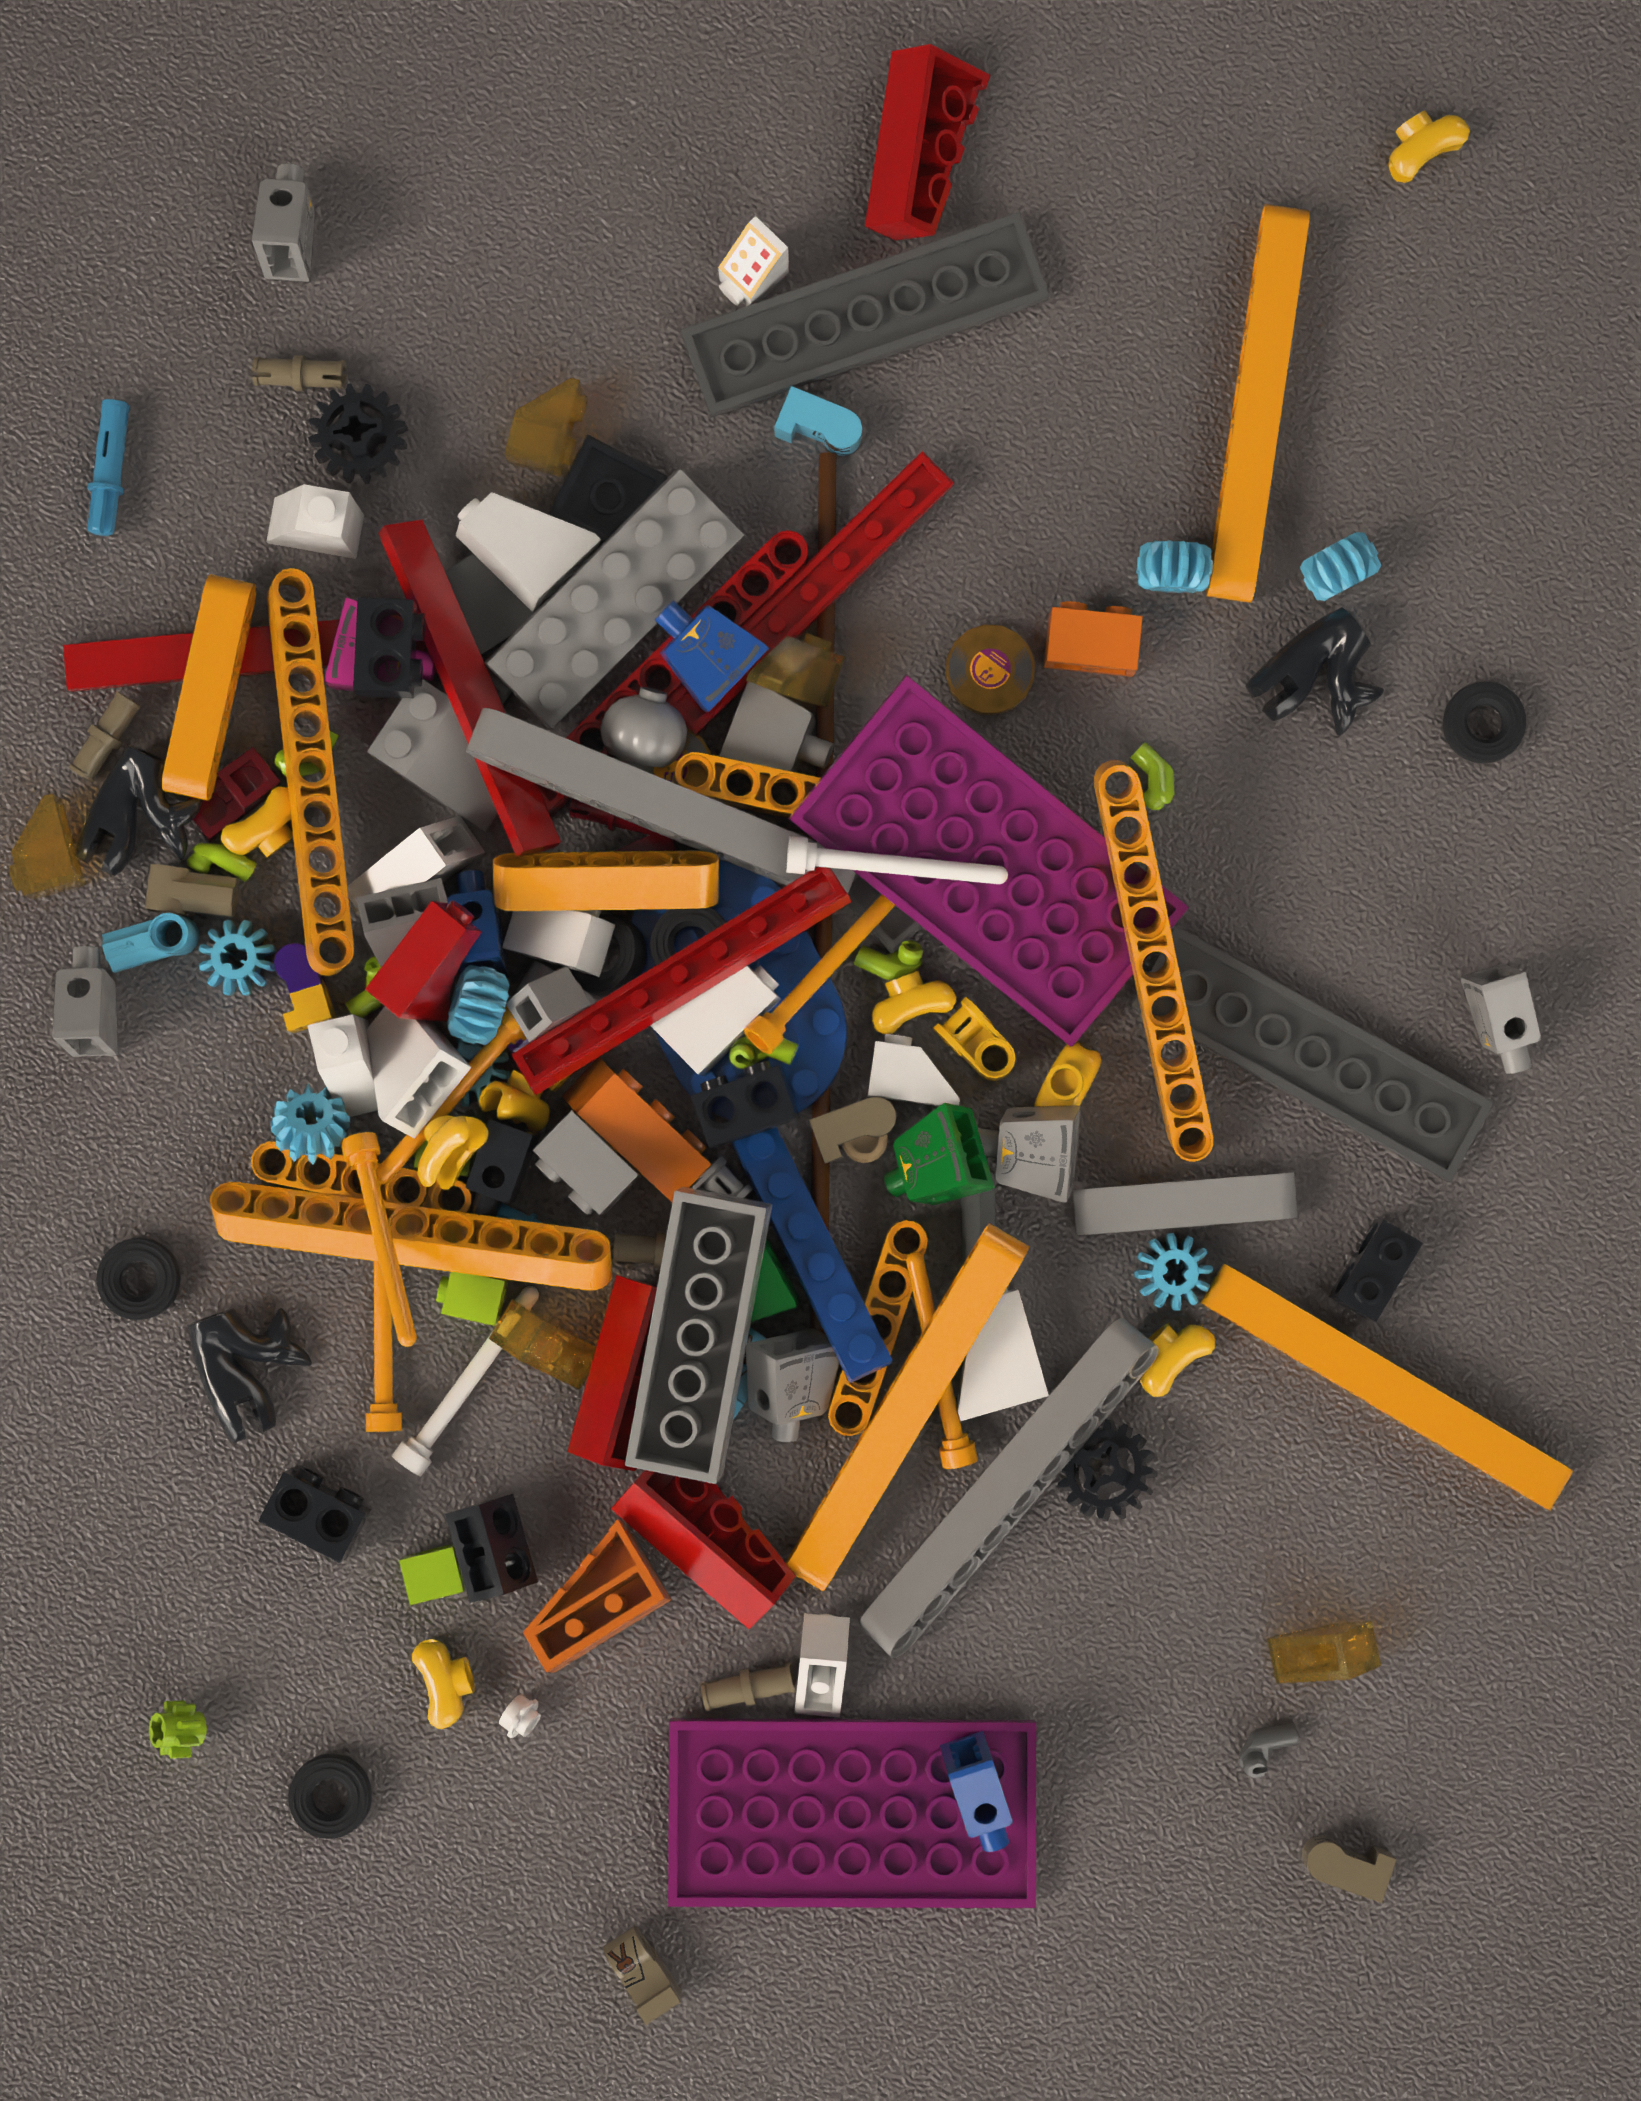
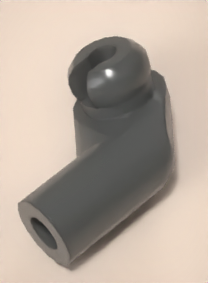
[1239,1722,1299,1778]

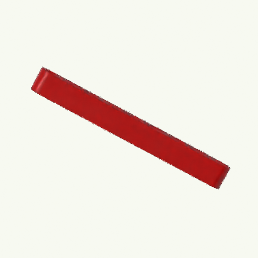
[537,530,808,817]

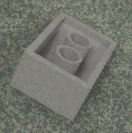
[367,680,498,833]

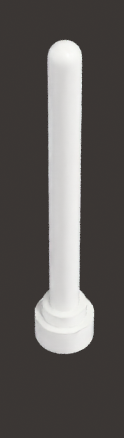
[786,836,1008,884]
[392,1286,539,1477]

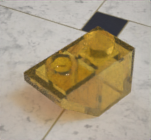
[504,378,588,477]
[489,1299,596,1390]

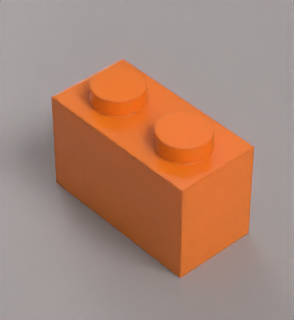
[1044,601,1143,677]

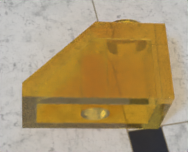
[746,633,845,708]
[9,793,86,900]
[1267,1621,1381,1684]

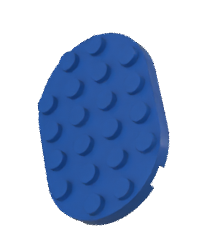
[631,861,847,1120]

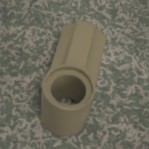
[145,864,239,918]

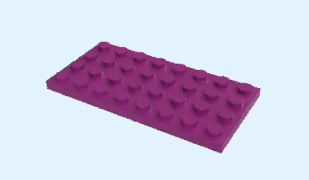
[789,674,1189,1047]
[668,1718,1036,1908]

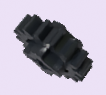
[308,383,408,484]
[1058,1419,1158,1522]

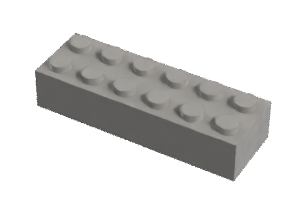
[484,469,744,729]
[625,1187,772,1484]

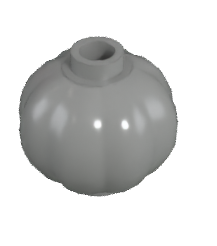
[600,687,687,774]

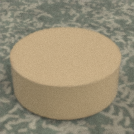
[842,1134,887,1163]

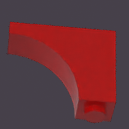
[365,900,482,1021]

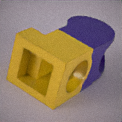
[274,943,337,1033]

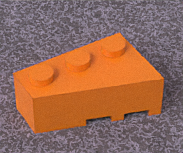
[562,1057,711,1202]
[523,1519,672,1673]

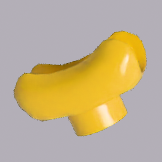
[1388,110,1470,183]
[221,787,293,858]
[872,971,956,1034]
[1034,1041,1102,1107]
[479,1069,550,1132]
[417,1115,489,1190]
[1139,1323,1216,1397]
[412,1639,475,1729]

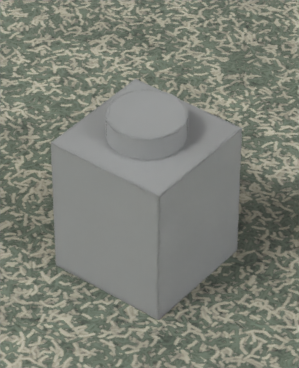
[506,966,591,1043]

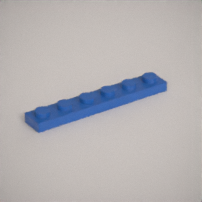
[731,1127,892,1383]

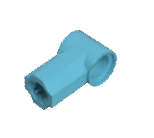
[102,913,200,973]

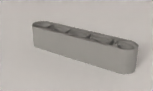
[1072,1172,1298,1235]

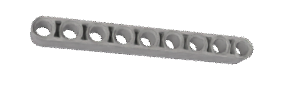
[466,708,856,893]
[859,1318,1159,1658]

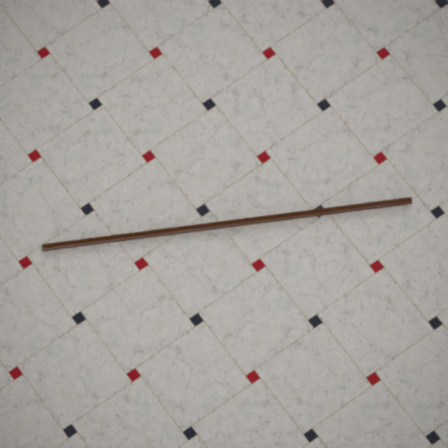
[810,452,837,1335]

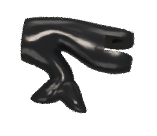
[1245,607,1384,736]
[75,744,202,876]
[187,1308,312,1443]

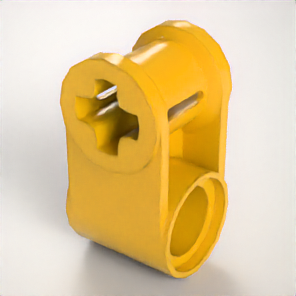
[933,997,1015,1081]

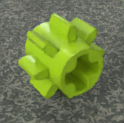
[149,1700,207,1759]

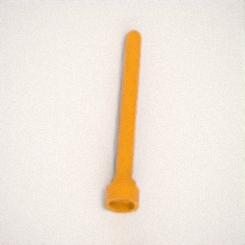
[743,894,895,1054]
[376,1005,527,1184]
[340,1132,417,1347]
[906,1252,978,1469]
[365,1261,402,1432]

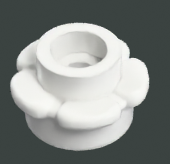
[499,1694,541,1738]

